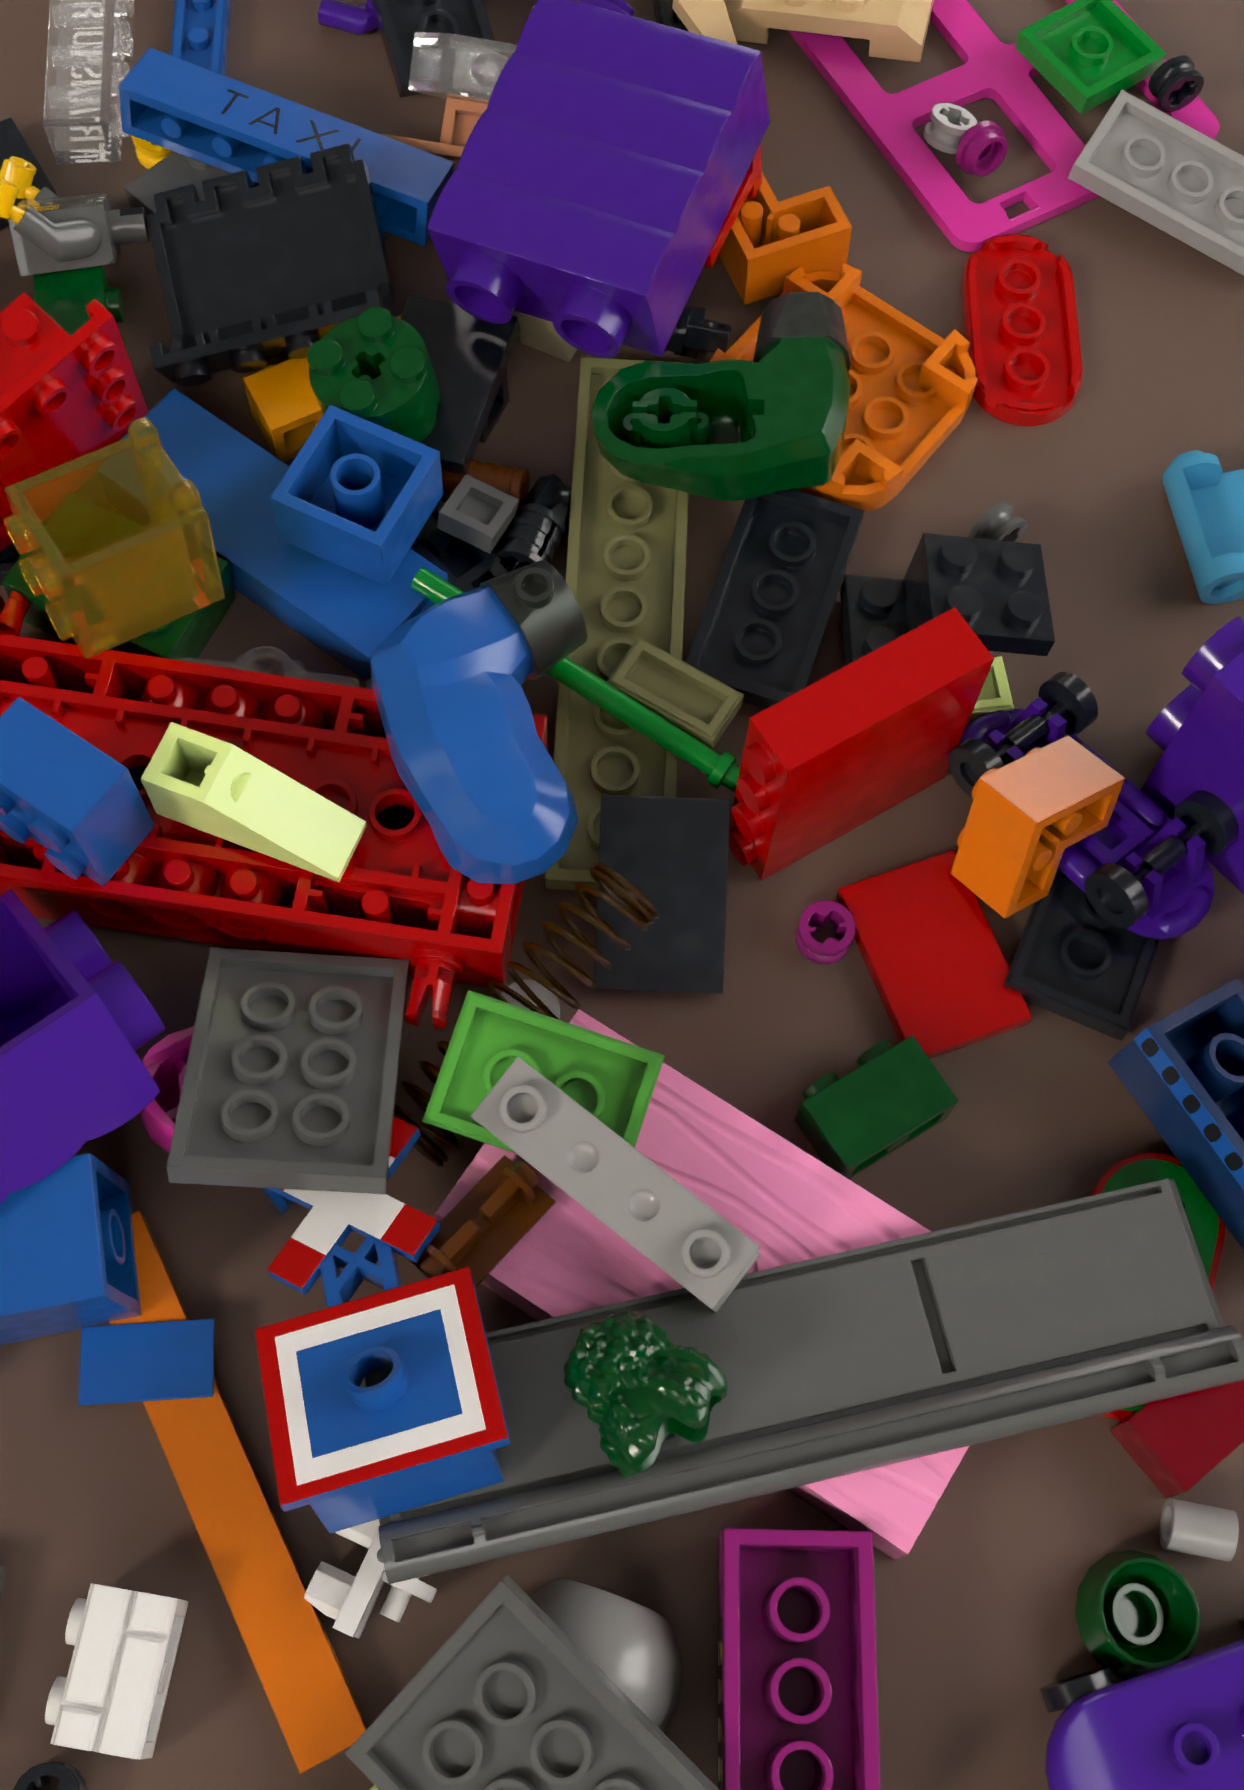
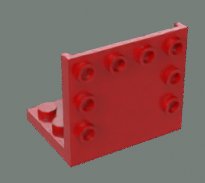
[0,292,149,553]

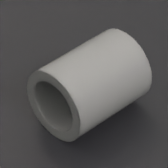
[1159,1498,1239,1562]

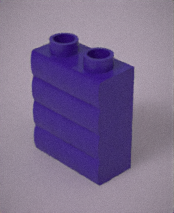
[427,0,770,358]
[0,889,166,1204]

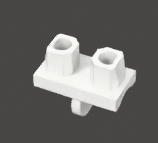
[304,1519,437,1639]

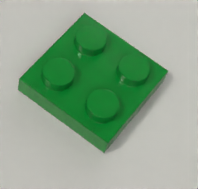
[1015,0,1167,115]

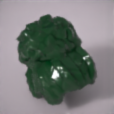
[564,1311,727,1478]

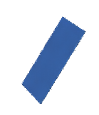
[78,1319,215,1405]

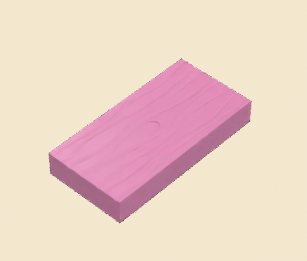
[433,1009,969,1560]

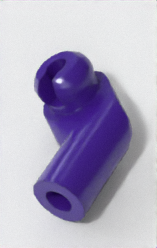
[318,0,379,35]

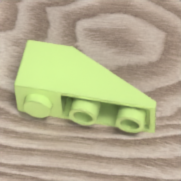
[141,722,367,882]

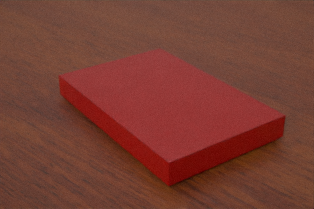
[836,850,1032,1059]

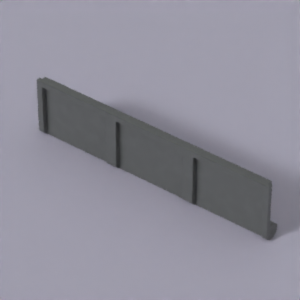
[360,1179,1244,1584]

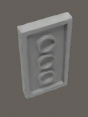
[1068,90,1244,276]

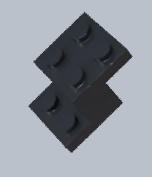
[840,533,1055,666]

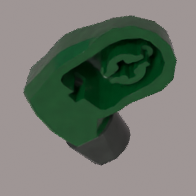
[591,292,851,502]

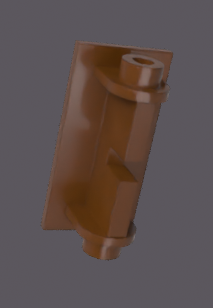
[408,1155,556,1288]

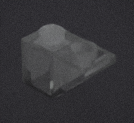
[408,32,517,103]

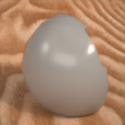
[530,1578,683,1733]

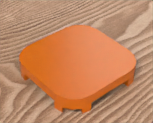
[710,263,978,512]

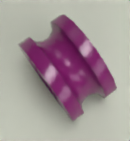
[796,900,855,965]

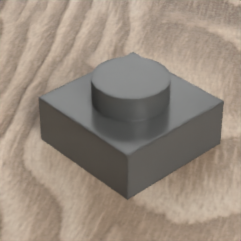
[436,474,519,554]

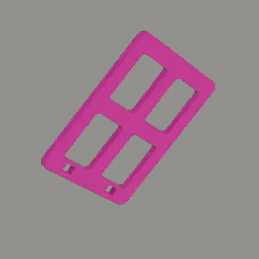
[787,0,1220,252]

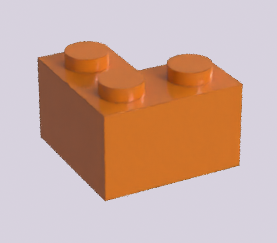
[719,172,852,305]
[951,735,1125,919]

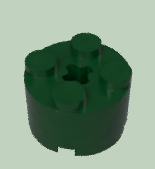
[307,307,441,443]

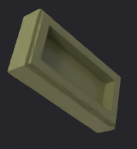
[607,637,744,749]

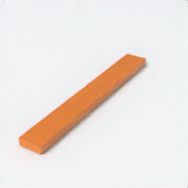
[109,1211,368,1774]

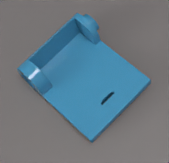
[1162,450,1244,604]

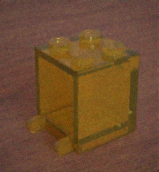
[4,418,225,659]

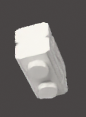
[45,1583,189,1760]

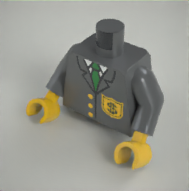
[0,156,150,276]

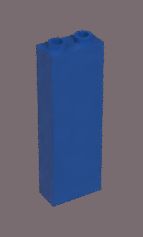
[94,388,448,685]

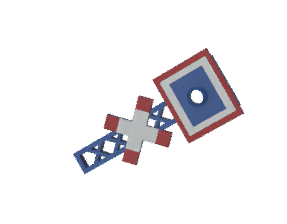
[255,1117,511,1533]

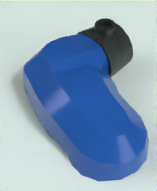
[371,560,588,884]

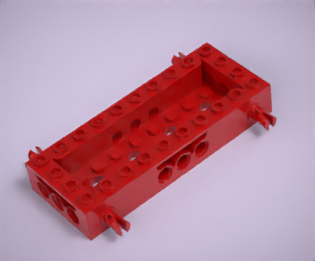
[0,591,547,1029]

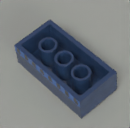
[1108,978,1244,1250]

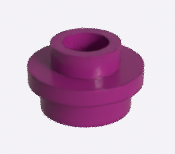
[956,120,1008,177]

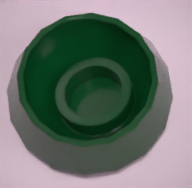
[1075,1550,1200,1680]

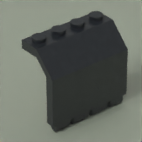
[146,143,394,386]

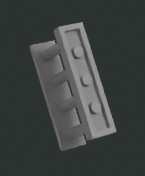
[470,1057,761,1312]

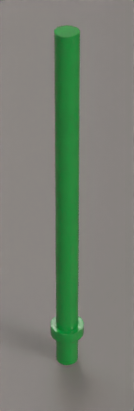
[411,567,740,793]

